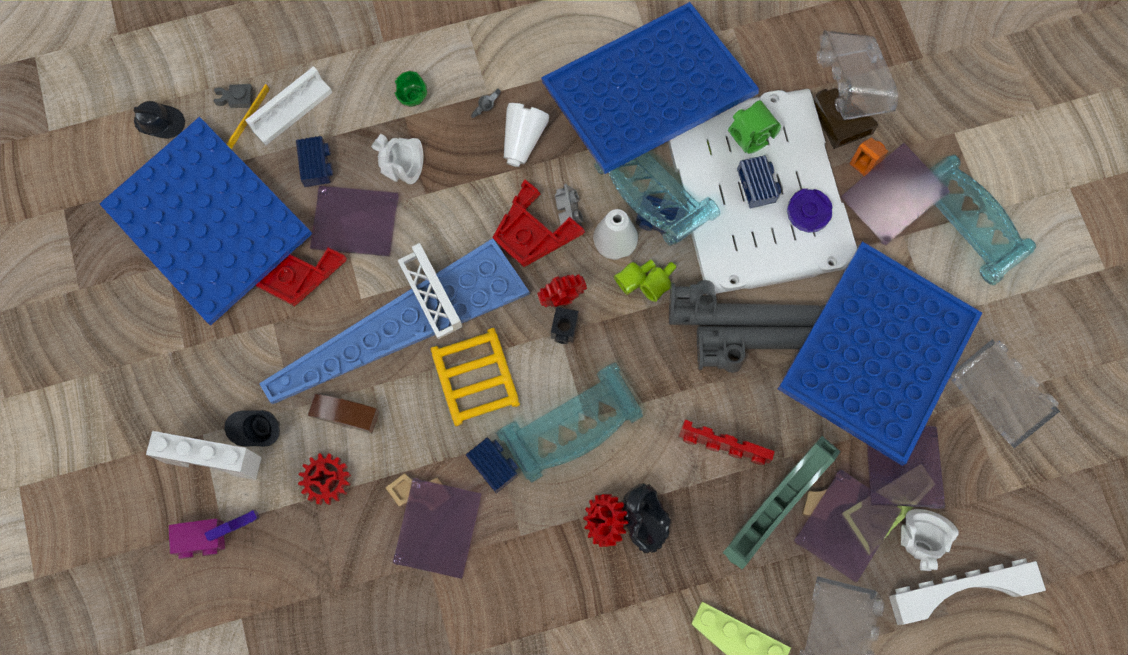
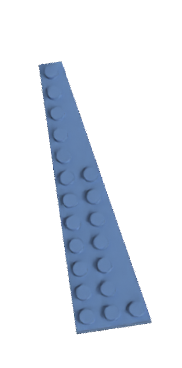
[259,238,530,404]

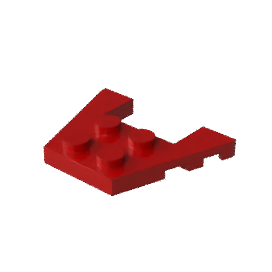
[492,179,585,267]
[255,247,347,307]

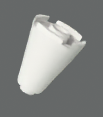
[504,103,549,167]
[593,209,638,260]

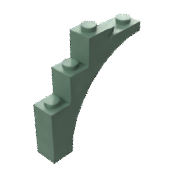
[723,436,841,570]

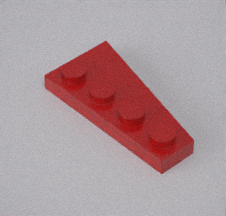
[678,419,775,465]

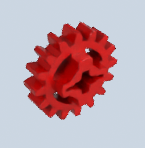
[537,274,587,308]
[298,453,351,505]
[584,494,628,547]

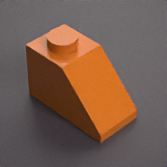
[850,137,889,178]

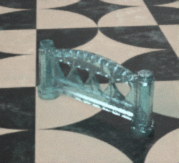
[594,152,721,246]
[905,155,1036,285]
[496,362,643,483]

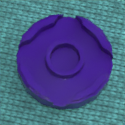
[787,188,833,233]

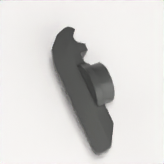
[471,88,501,118]

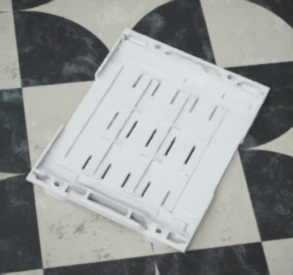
[668,89,857,295]

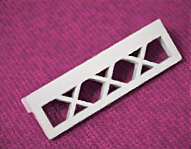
[245,66,332,146]
[398,243,462,339]

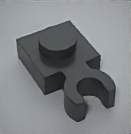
[214,84,253,108]

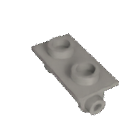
[555,184,583,227]

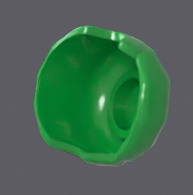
[394,71,427,107]

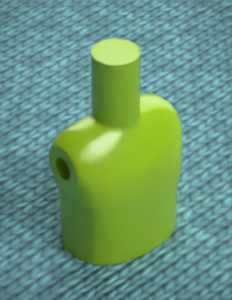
[614,260,656,295]
[640,262,676,302]

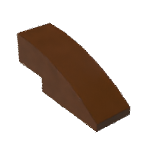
[308,394,380,434]

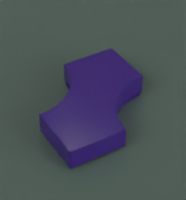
[204,510,259,541]

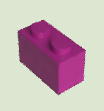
[169,518,225,559]

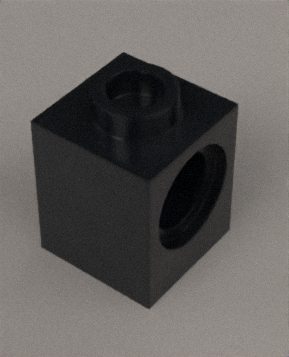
[551,307,579,344]

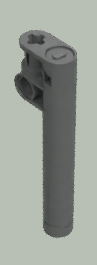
[669,280,825,327]
[697,326,812,373]

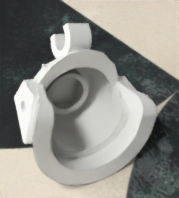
[371,134,423,184]
[901,509,959,571]

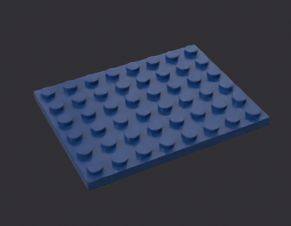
[541,2,759,174]
[99,117,312,325]
[777,241,982,466]

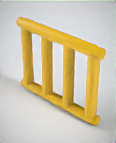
[430,328,520,426]

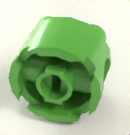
[728,100,781,154]

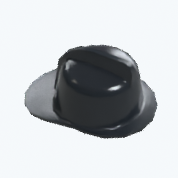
[134,101,185,139]
[224,410,280,447]

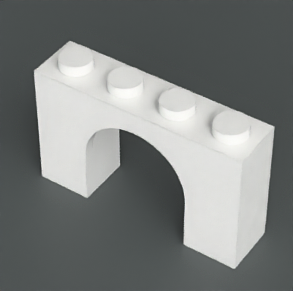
[146,431,262,480]

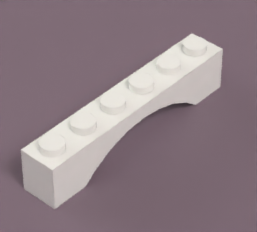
[889,558,1046,625]

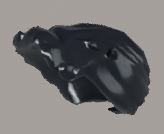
[622,483,671,553]

